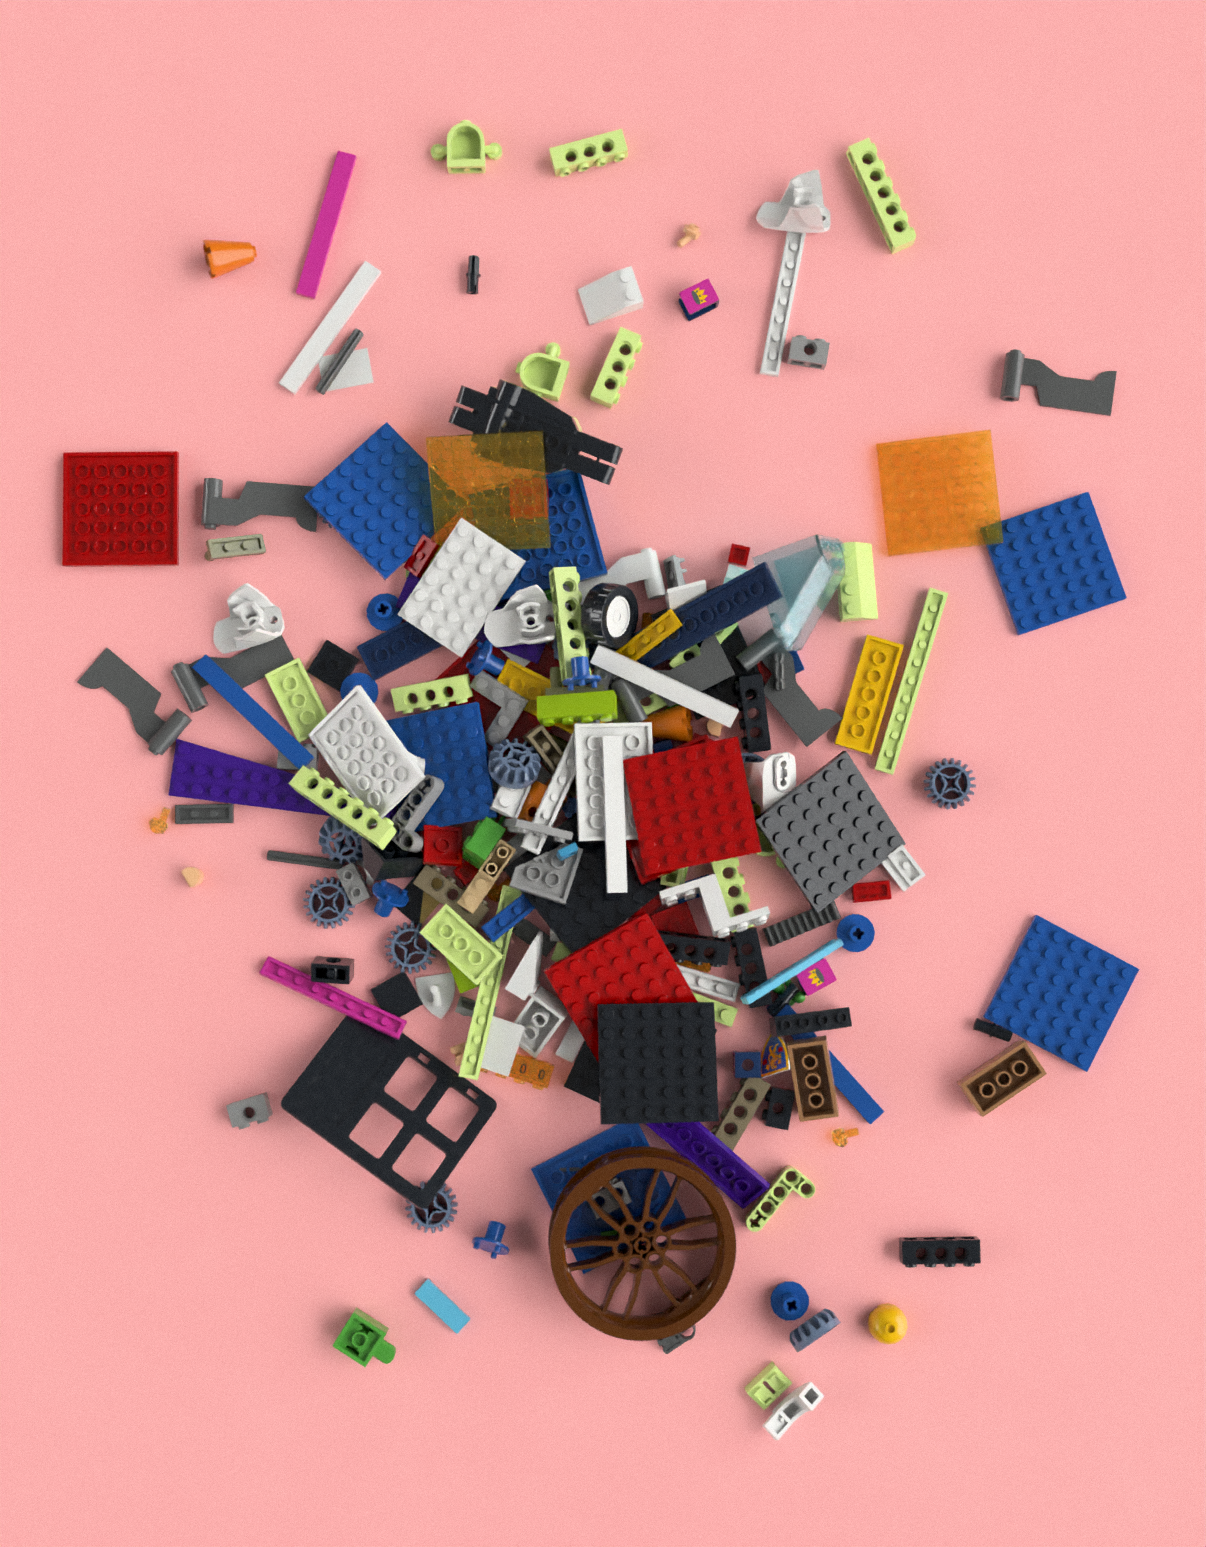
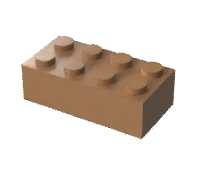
[787,1035,839,1122]
[956,1040,1047,1117]

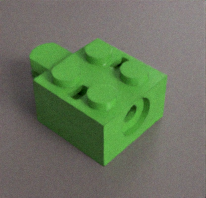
[462,813,507,869]
[332,1307,396,1367]

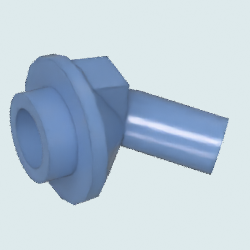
[562,797,577,818]

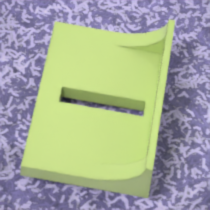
[744,1361,792,1410]

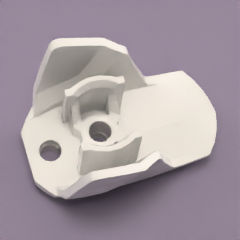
[756,169,830,233]
[213,583,285,654]
[484,585,556,647]
[743,752,796,814]

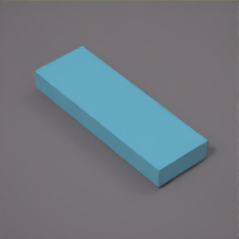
[414,1278,471,1334]

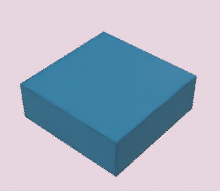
[557,843,578,861]

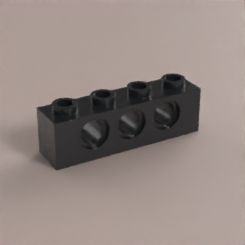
[734,672,772,753]
[730,927,773,1008]
[657,930,731,967]
[769,1007,852,1038]
[899,1236,981,1268]

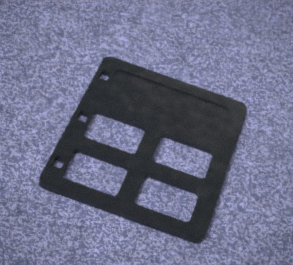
[281,1015,497,1209]

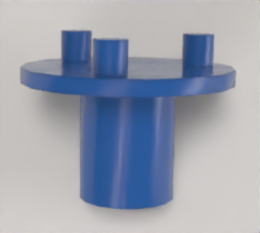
[366,593,403,631]
[466,640,504,676]
[562,656,601,691]
[340,672,379,703]
[372,879,409,917]
[836,914,875,952]
[472,1221,510,1259]
[770,1281,809,1321]

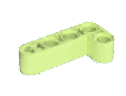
[745,1165,815,1232]

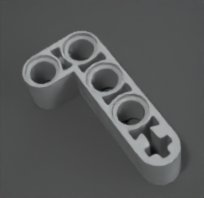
[391,775,444,853]

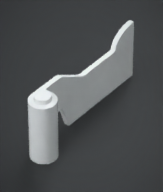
[563,548,666,608]

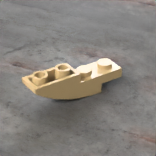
[457,839,516,914]

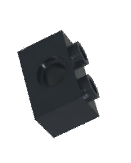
[311,956,355,984]
[761,1086,795,1130]

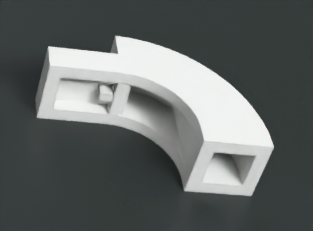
[762,1382,824,1441]

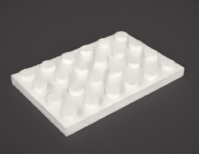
[397,518,526,658]
[308,686,426,826]
[574,722,653,841]

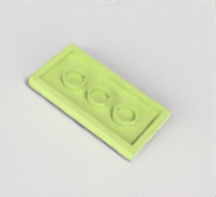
[265,658,328,743]
[420,904,504,985]

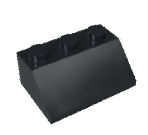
[361,837,425,880]

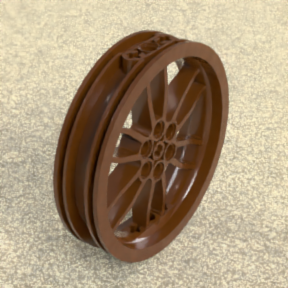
[548,1146,736,1341]

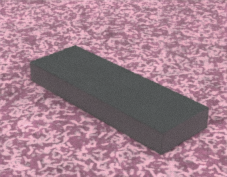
[175,804,234,824]

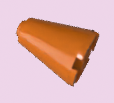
[203,240,257,279]
[641,705,693,742]

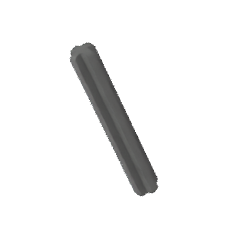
[315,328,364,395]
[267,850,343,870]

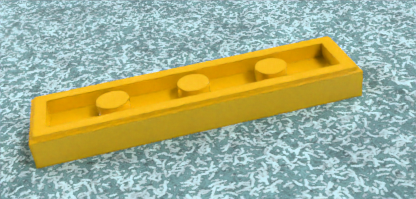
[615,609,682,661]

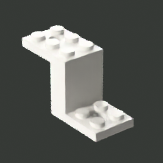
[659,874,770,938]

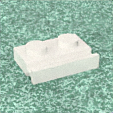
[490,785,531,819]
[881,845,926,892]

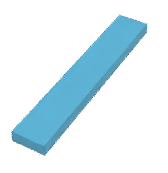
[740,939,844,1004]

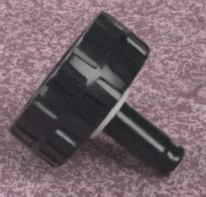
[566,583,638,649]

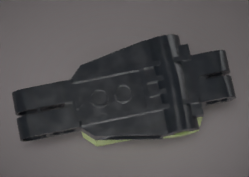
[448,379,624,485]

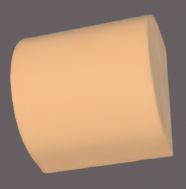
[706,719,723,738]
[181,867,204,888]

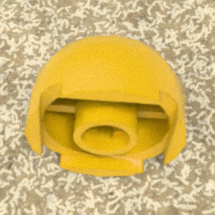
[868,1303,908,1345]

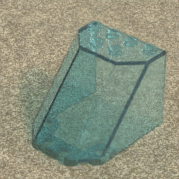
[752,534,845,651]

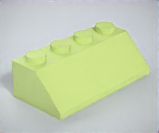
[833,542,878,622]

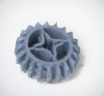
[923,758,976,810]
[303,877,356,929]
[385,921,438,974]
[405,1179,458,1233]

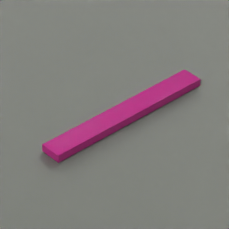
[296,150,357,299]
[259,956,407,1040]

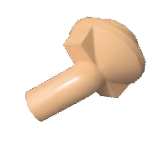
[677,223,701,248]

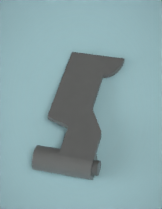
[1000,349,1117,416]
[201,478,317,532]
[171,622,295,713]
[735,628,843,747]
[610,634,735,723]
[77,648,192,756]

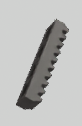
[762,901,841,947]

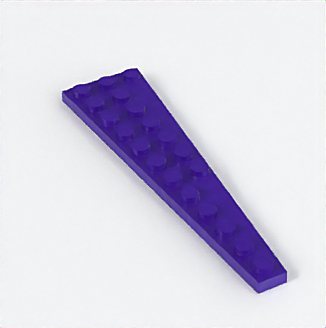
[168,739,398,820]

